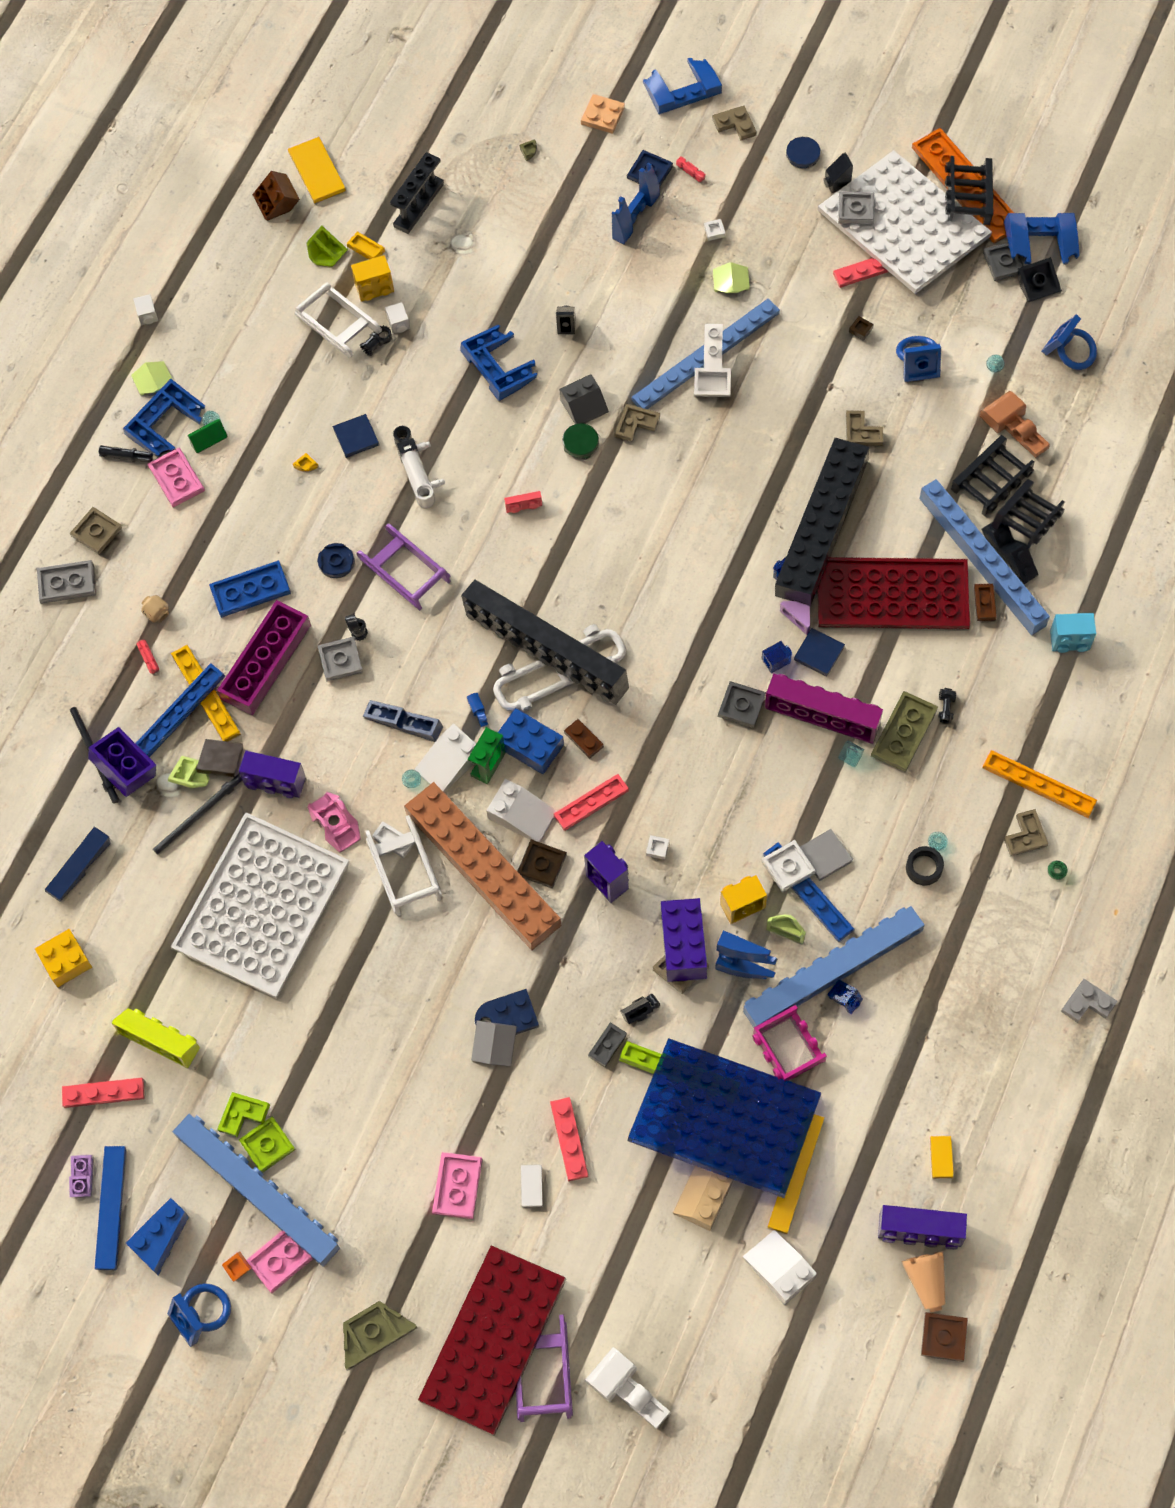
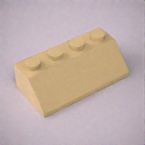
[673,1139,745,1231]

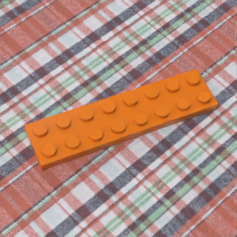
[912,128,1014,244]

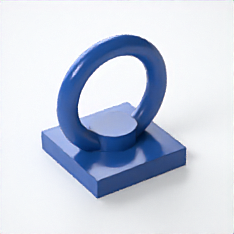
[1041,314,1097,370]
[896,336,941,382]
[167,1284,231,1347]

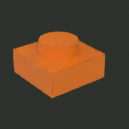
[222,1252,252,1282]

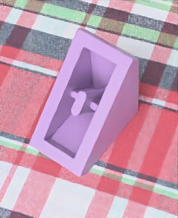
[780,601,810,635]

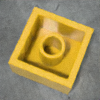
[351,255,394,302]
[720,875,767,924]
[34,929,93,988]

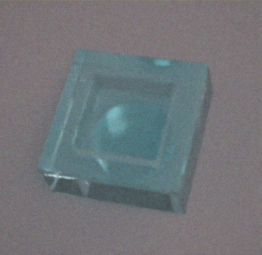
[838,740,865,767]

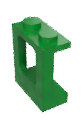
[468,727,506,785]

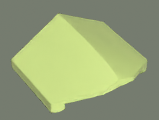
[713,262,750,293]
[131,361,173,396]
[168,756,210,788]
[766,914,806,944]

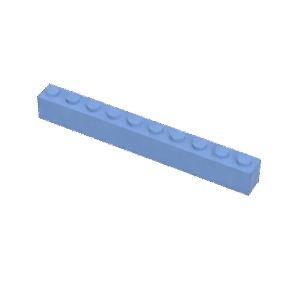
[919,479,1050,636]
[743,906,925,1028]
[172,1114,340,1267]

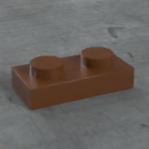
[974,583,997,621]
[564,719,604,759]

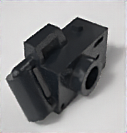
[620,994,660,1024]

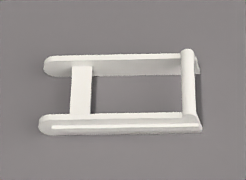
[295,282,382,358]
[365,815,442,917]

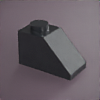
[823,152,853,193]
[556,305,576,334]

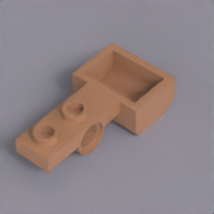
[980,391,1050,458]

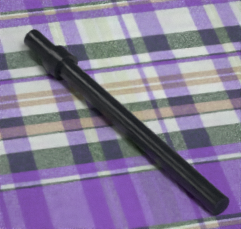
[69,707,120,804]
[152,773,242,855]

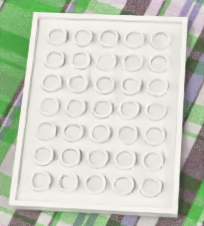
[818,150,992,294]
[171,812,350,999]

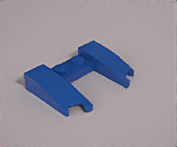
[643,58,722,114]
[611,163,660,245]
[1004,213,1080,265]
[460,325,537,401]
[123,379,205,457]
[715,930,778,979]

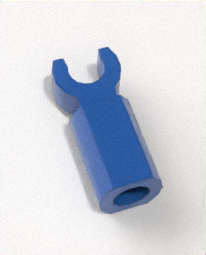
[467,693,488,727]

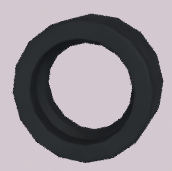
[906,846,944,886]

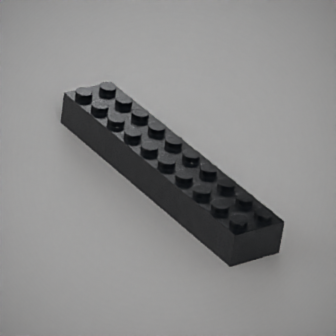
[775,438,870,607]
[461,579,629,705]

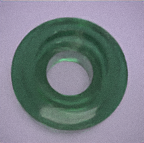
[1047,860,1068,880]

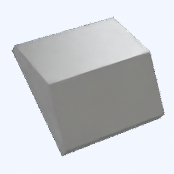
[471,1020,517,1066]

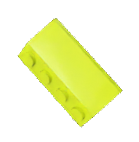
[112,1008,200,1069]

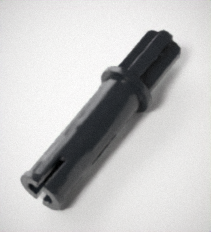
[98,445,153,462]

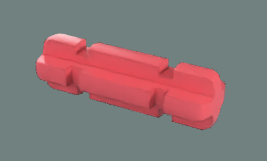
[676,156,706,182]
[137,640,159,674]

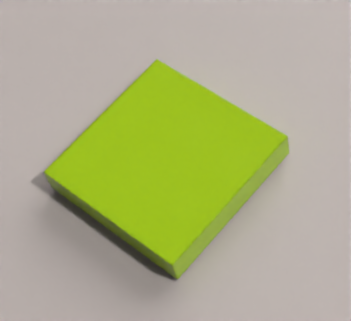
[239,1116,296,1173]

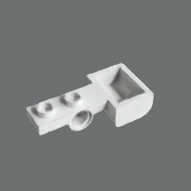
[694,324,731,397]
[585,1347,670,1430]

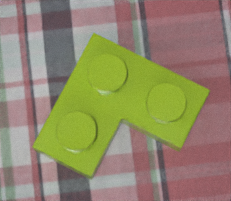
[217,1092,270,1137]

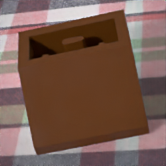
[252,171,300,221]

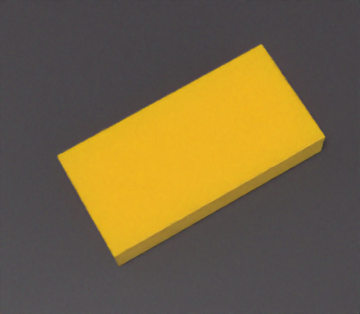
[347,231,385,260]
[930,1136,953,1178]

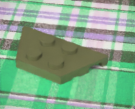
[343,1301,417,1371]

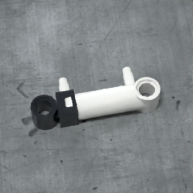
[393,425,445,509]

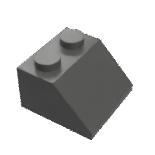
[559,374,609,424]

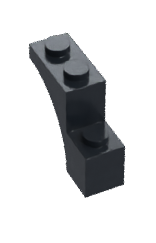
[981,522,1039,584]

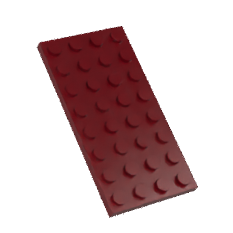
[818,557,970,629]
[418,1245,566,1436]

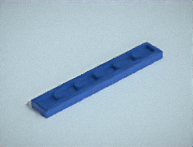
[135,663,225,757]
[763,842,854,942]
[94,1146,126,1270]

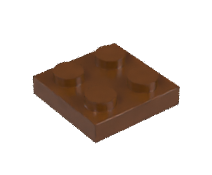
[921,1312,968,1362]

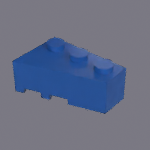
[126,1198,189,1276]

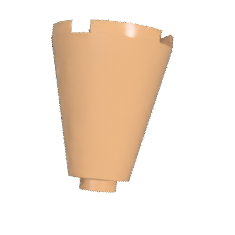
[902,1251,945,1312]

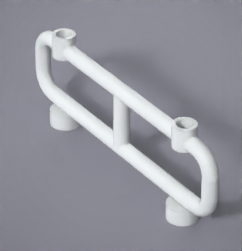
[493,624,626,712]

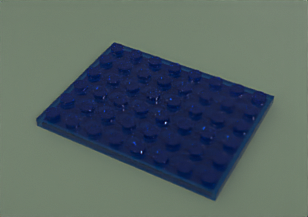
[627,1038,821,1198]

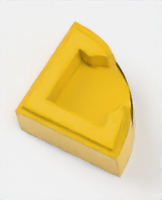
[293,453,319,472]

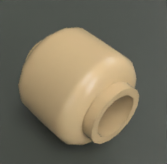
[141,595,169,623]

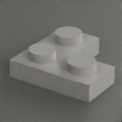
[1061,978,1118,1023]

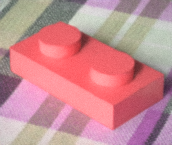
[504,491,542,513]

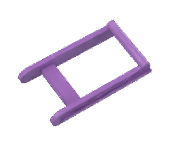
[356,524,451,611]
[516,1314,573,1422]

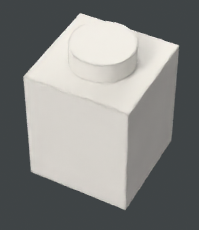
[133,294,158,326]
[385,302,410,334]

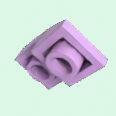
[69,1155,93,1197]

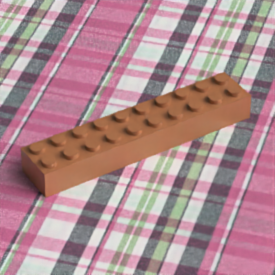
[404,782,562,951]

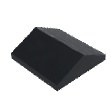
[1017,257,1062,302]

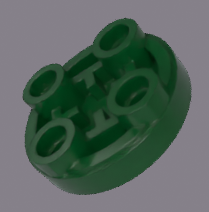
[562,423,599,459]

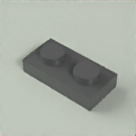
[588,1022,627,1067]

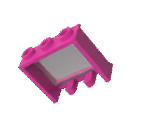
[752,1005,827,1084]

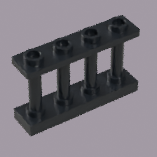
[390,152,444,234]
[945,156,994,225]
[951,435,1035,516]
[991,479,1065,549]

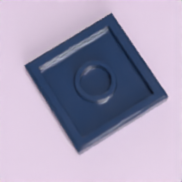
[627,150,673,188]
[332,414,379,458]
[794,628,845,677]

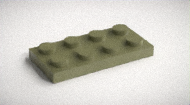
[871,691,938,772]

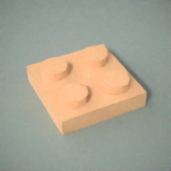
[581,94,625,134]

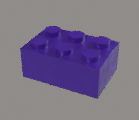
[88,727,156,797]
[239,750,306,798]
[584,841,629,903]

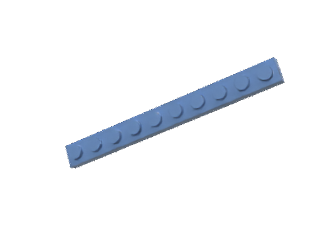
[632,298,780,409]

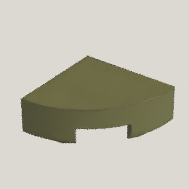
[519,139,537,161]

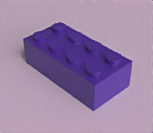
[661,898,707,982]
[878,1205,967,1250]

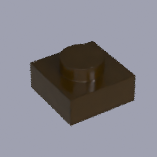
[849,316,874,341]

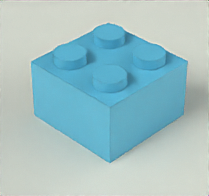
[1050,613,1096,653]

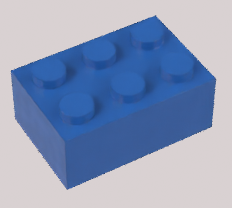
[498,708,564,775]

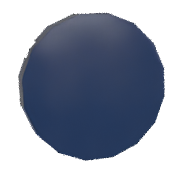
[786,136,821,168]
[317,543,355,578]

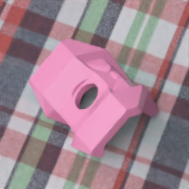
[308,792,361,853]

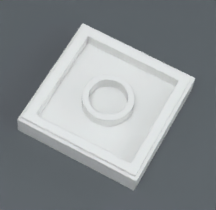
[761,840,816,893]

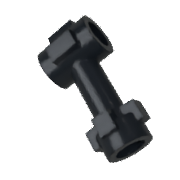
[938,688,956,724]

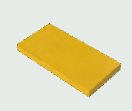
[288,137,346,204]

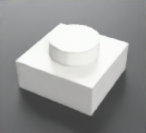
[704,219,726,241]
[646,835,669,860]

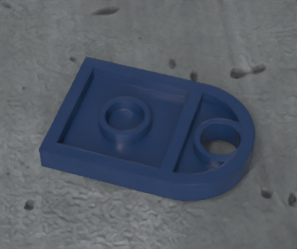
[475,989,539,1035]

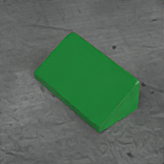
[187,419,228,453]

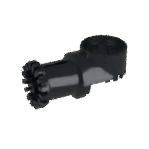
[360,325,392,356]
[345,613,368,641]

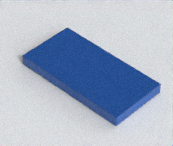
[209,560,291,618]

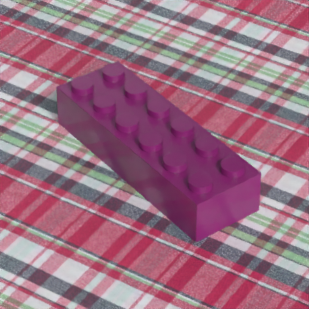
[217,600,311,716]
[764,673,883,744]

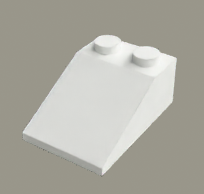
[414,723,476,792]
[486,779,557,842]
[743,1230,817,1305]

